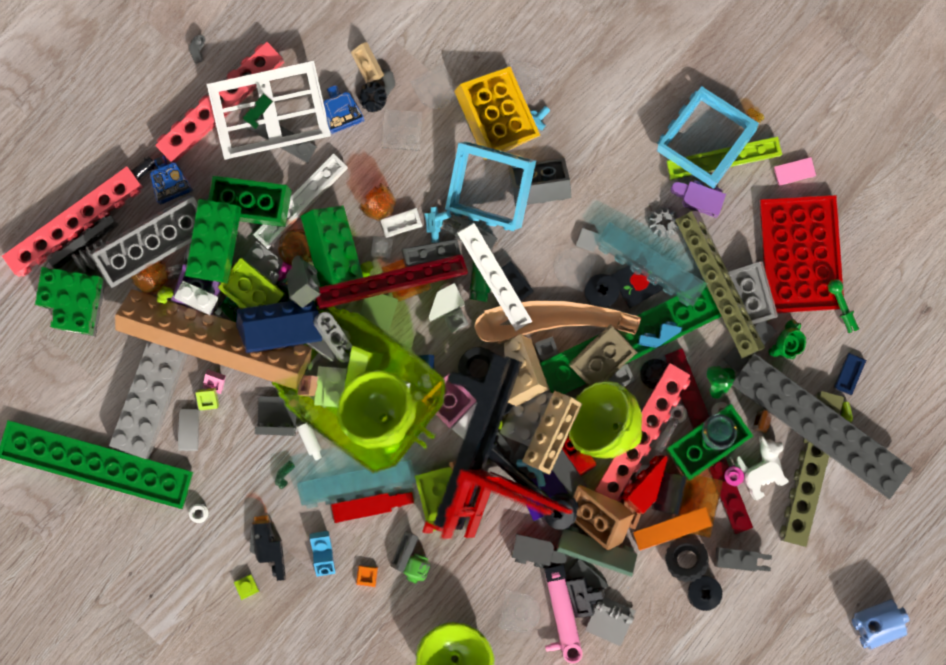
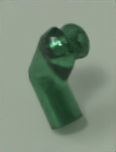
[274,460,295,489]

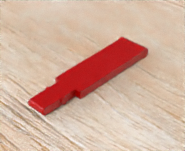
[331,492,414,523]

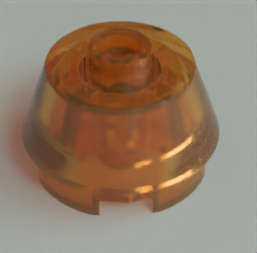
[359,183,397,221]
[278,229,312,265]
[131,260,168,293]

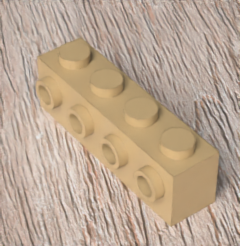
[522,391,582,475]

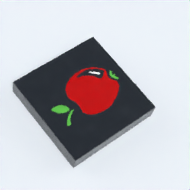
[611,257,663,309]

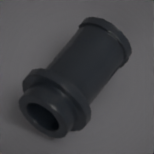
[131,156,156,180]

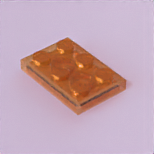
[674,475,723,538]

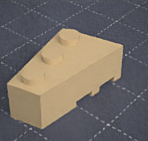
[504,334,549,406]

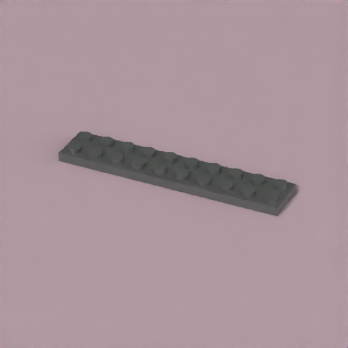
[732,353,912,500]

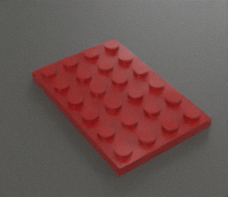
[759,195,844,313]

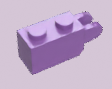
[671,180,726,218]

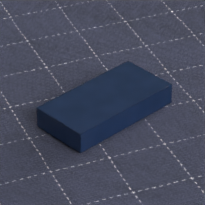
[833,353,866,396]

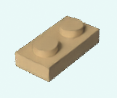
[351,42,384,83]

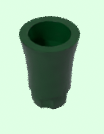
[469,259,491,302]

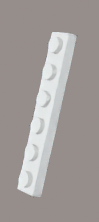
[253,153,348,249]
[457,222,532,331]

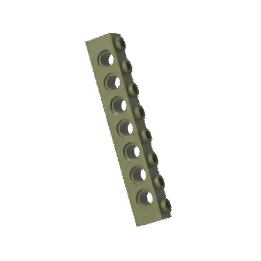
[675,211,765,358]
[779,391,844,547]

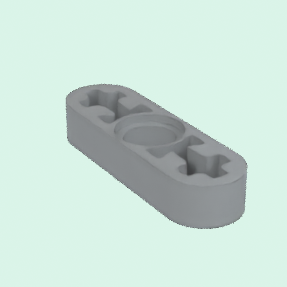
[314,312,352,362]

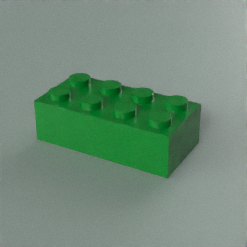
[208,176,292,227]
[185,199,242,284]
[300,205,363,288]
[665,404,753,481]

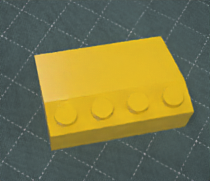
[454,67,540,160]

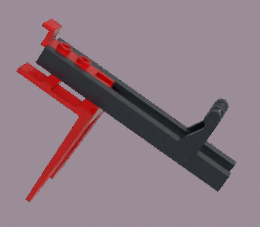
[422,354,573,539]

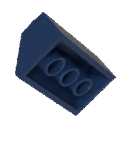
[236,300,322,353]

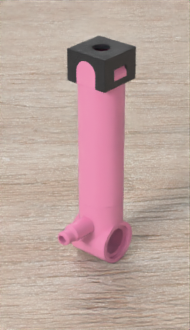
[544,564,582,663]

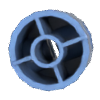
[851,599,909,650]

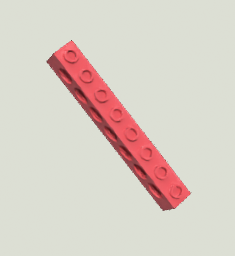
[155,42,284,163]
[2,166,144,277]
[594,363,691,502]

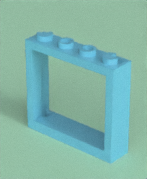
[657,86,759,188]
[445,141,536,231]

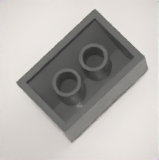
[508,158,572,207]

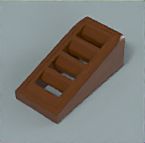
[752,410,772,433]

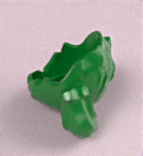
[768,319,806,360]
[706,366,736,399]

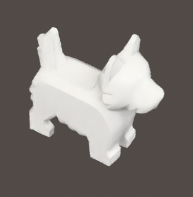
[735,436,789,500]

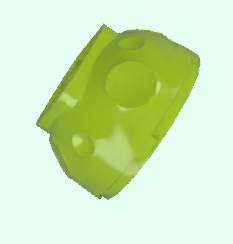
[337,371,416,448]
[569,381,642,458]
[416,622,495,665]

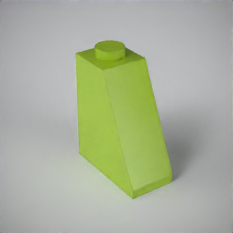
[345,346,384,387]

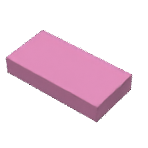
[774,157,816,186]

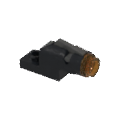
[250,515,286,581]

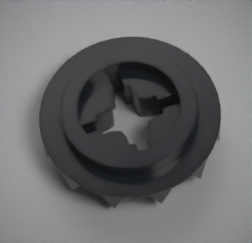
[358,82,387,112]
[640,359,668,389]

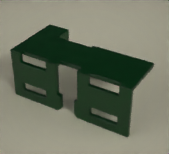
[242,93,273,129]
[215,296,238,323]

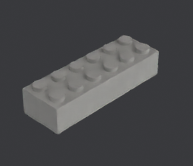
[89,195,198,288]
[109,341,188,459]

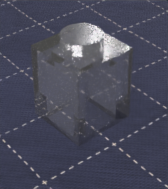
[371,236,393,260]

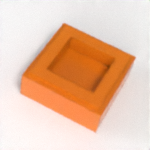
[356,565,378,587]

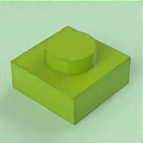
[195,388,219,410]
[233,574,260,600]

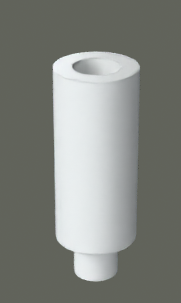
[297,422,322,461]

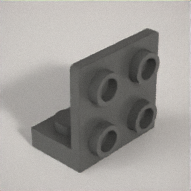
[255,396,297,436]

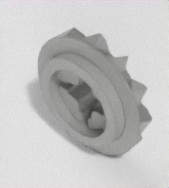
[649,208,679,238]

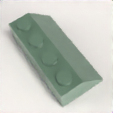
[556,526,638,577]

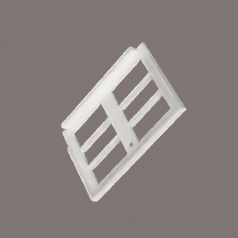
[207,61,331,160]

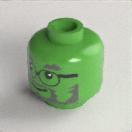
[403,553,431,583]

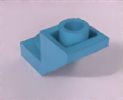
[637,322,682,348]
[310,531,336,577]

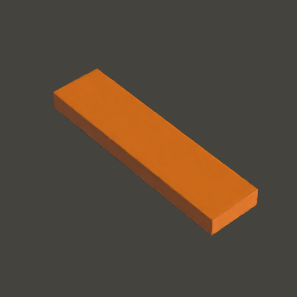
[633,507,713,551]

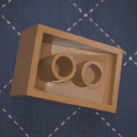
[574,485,634,550]

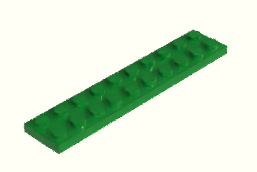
[540,282,722,394]
[0,420,194,509]

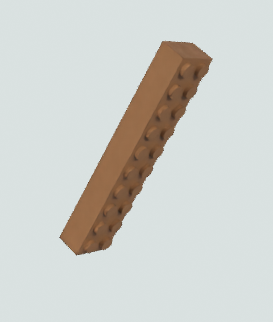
[115,289,312,389]

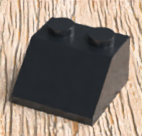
[652,472,686,515]

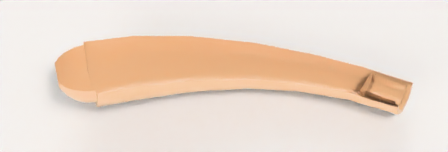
[475,301,641,344]

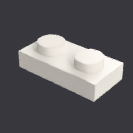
[174,281,218,315]

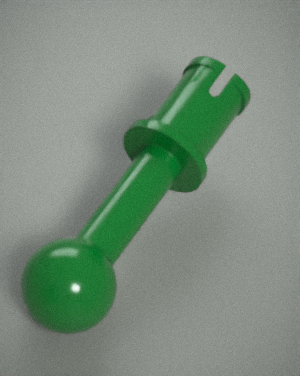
[828,279,860,333]

